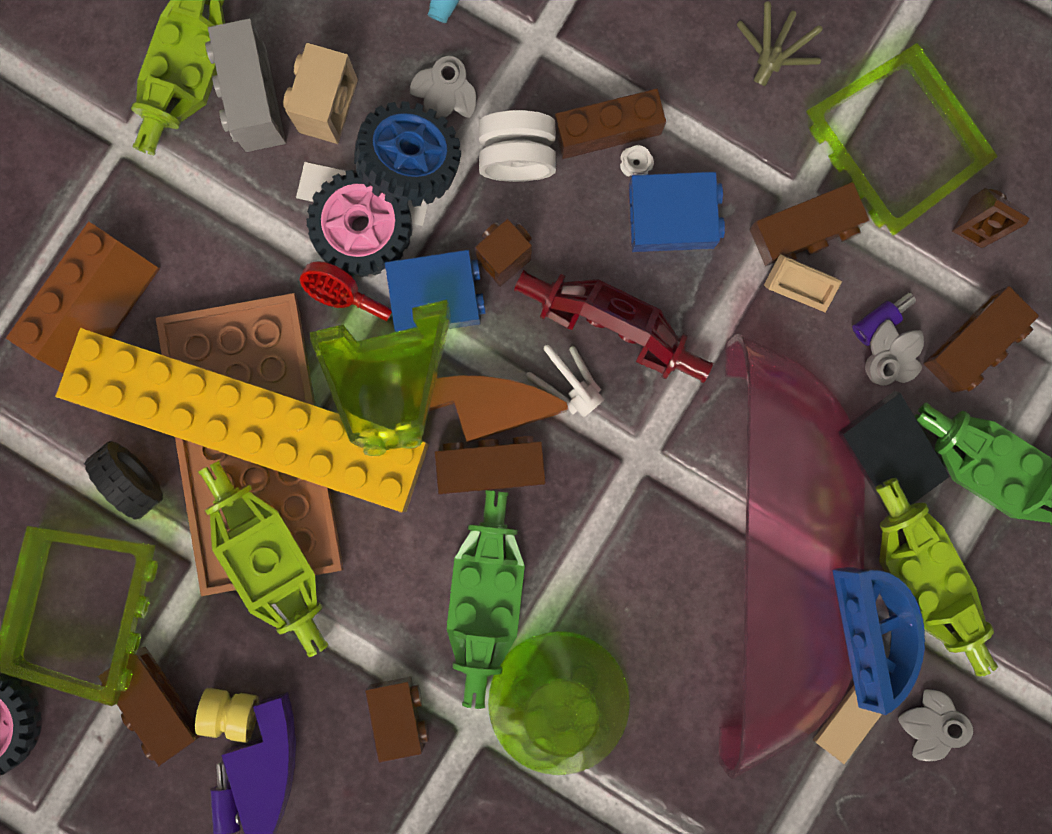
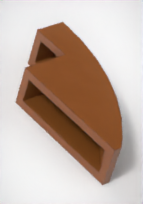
[411,375,568,443]

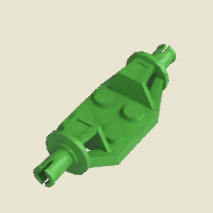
[915,403,1052,525]
[447,490,525,709]

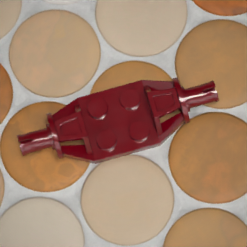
[514,270,714,383]

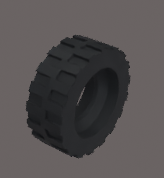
[84,441,163,520]

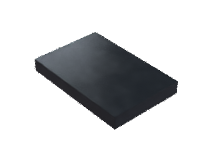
[838,391,950,515]

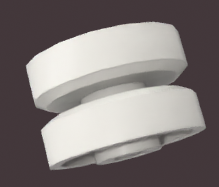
[479,110,556,182]

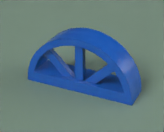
[832,567,925,715]

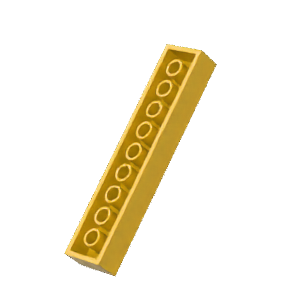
[55,328,429,512]

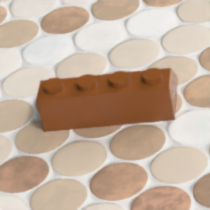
[6,221,160,374]

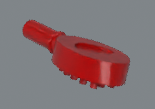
[300,261,392,322]

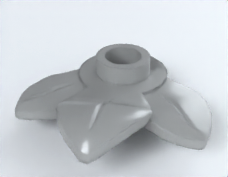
[410,56,477,120]
[865,320,924,386]
[898,689,973,761]

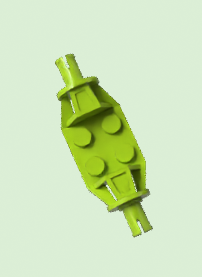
[131,0,225,156]
[198,460,329,657]
[875,478,998,677]

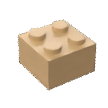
[283,43,358,144]

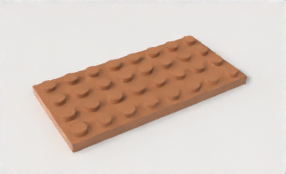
[156,293,344,596]

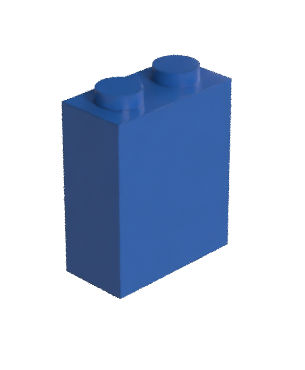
[629,172,725,252]
[385,250,486,337]

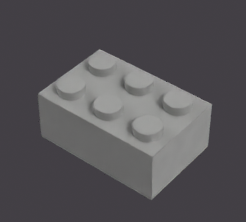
[205,18,286,152]

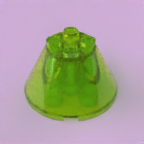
[488,631,630,775]

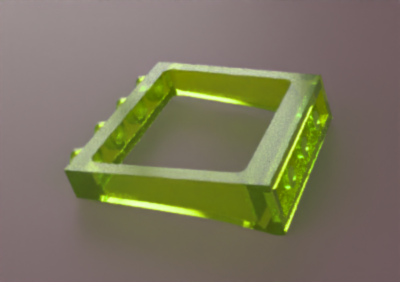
[806,43,998,237]
[0,526,158,706]

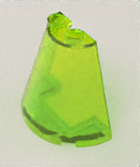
[310,300,451,456]

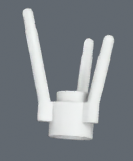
[526,345,604,417]

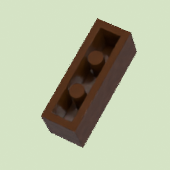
[555,88,666,159]
[749,182,870,267]
[923,286,1039,393]
[435,436,545,494]
[98,646,201,767]

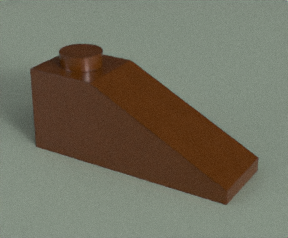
[952,188,1030,248]

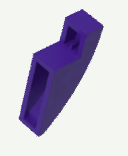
[221,692,296,834]

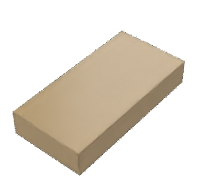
[764,254,842,313]
[813,685,882,764]

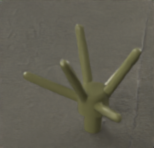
[737,1,823,86]

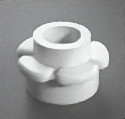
[620,145,654,176]

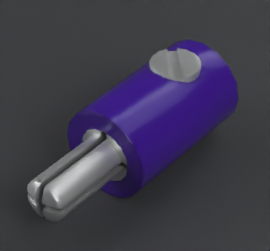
[852,293,916,346]
[210,761,241,834]

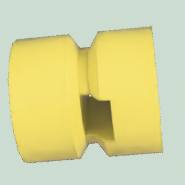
[195,688,259,743]

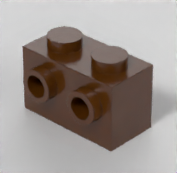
[475,219,532,287]

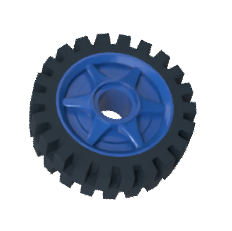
[354,101,461,207]

